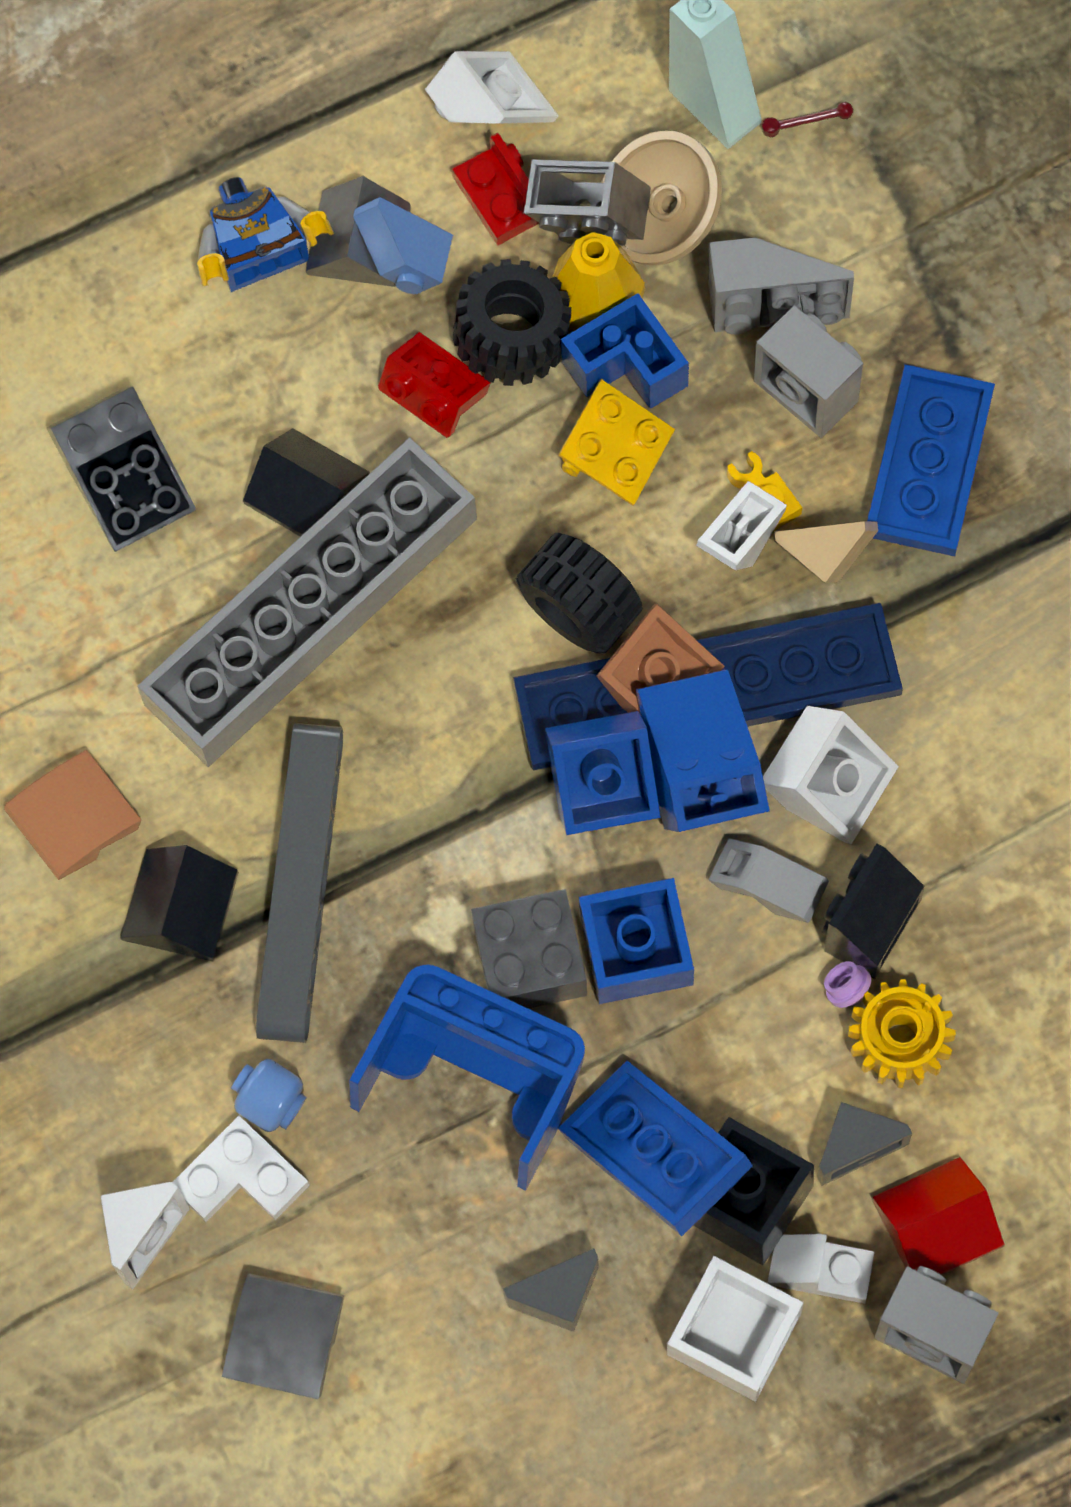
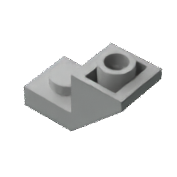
[709,838,829,923]

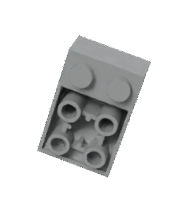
[708,238,854,334]

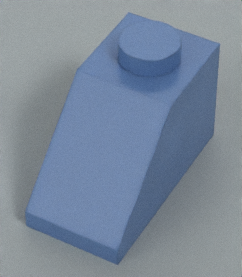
[353,197,453,294]

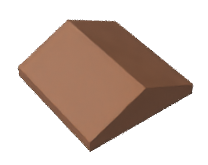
[597,604,725,715]

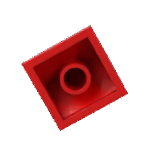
[872,1157,1005,1275]

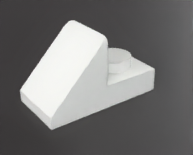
[768,1234,874,1304]

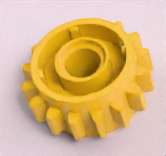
[848,979,956,1088]

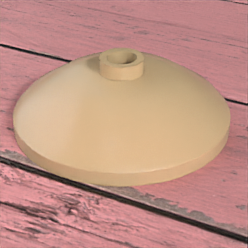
[601,131,722,266]

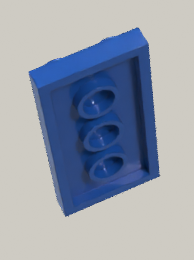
[867,364,995,557]
[558,1061,753,1236]

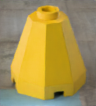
[552,232,645,332]

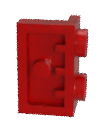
[452,133,539,246]
[378,332,491,438]

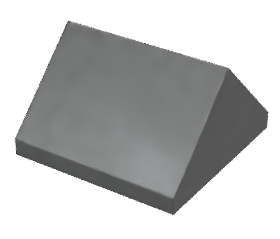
[306,176,411,287]

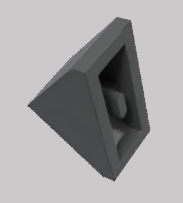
[817,1102,912,1186]
[503,1249,599,1332]

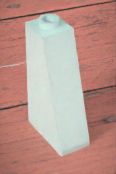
[669,0,761,149]

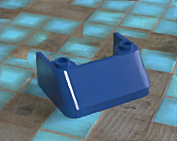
[349,965,585,1191]

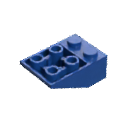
[636,670,770,832]

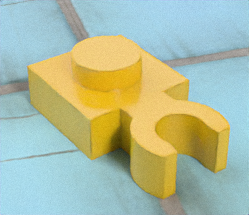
[727,451,802,532]

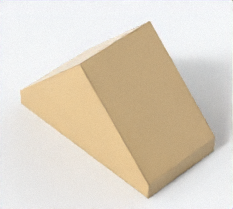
[775,521,878,583]

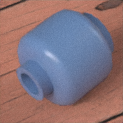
[231,1059,307,1132]

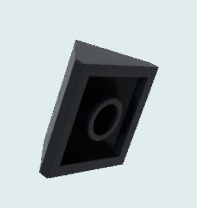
[243,429,370,537]
[120,845,239,962]

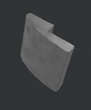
[222,1274,344,1399]

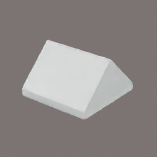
[101,1182,190,1289]

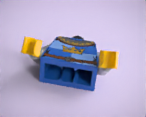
[197,177,334,292]

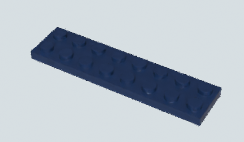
[513,603,903,771]

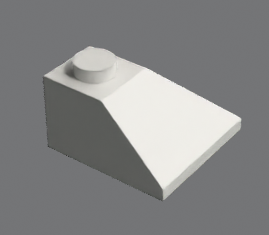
[425,51,559,124]

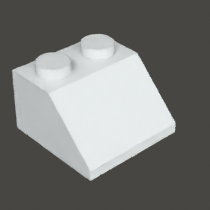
[763,706,899,844]

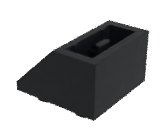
[822,843,925,979]

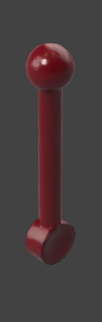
[762,102,854,137]

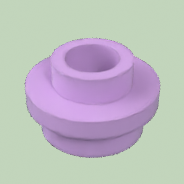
[824,961,871,1008]

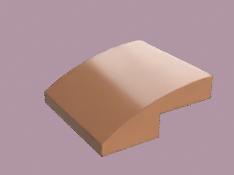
[4,750,141,880]

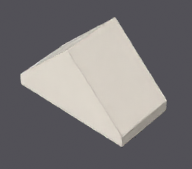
[696,481,787,570]

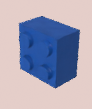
[545,711,661,835]
[579,878,694,1004]

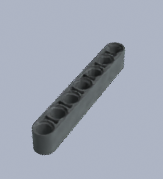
[256,723,343,1043]

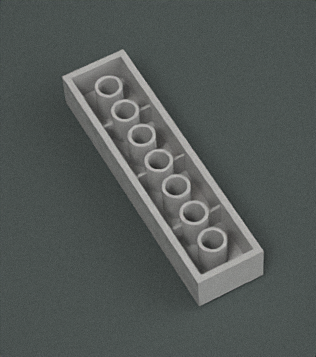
[137,437,477,767]

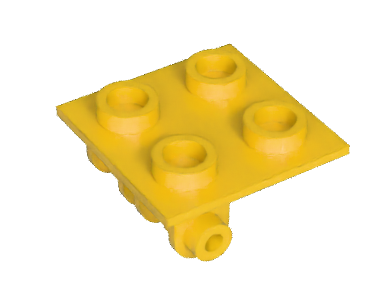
[558,379,675,506]

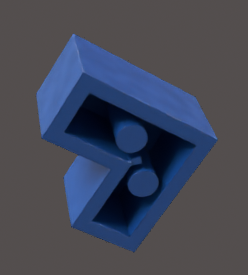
[561,293,689,409]

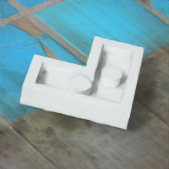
[172,1116,310,1222]

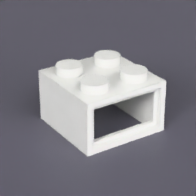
[667,1256,804,1402]

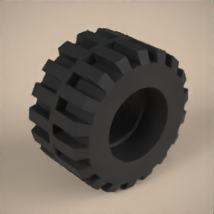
[453,259,571,386]
[516,533,643,654]

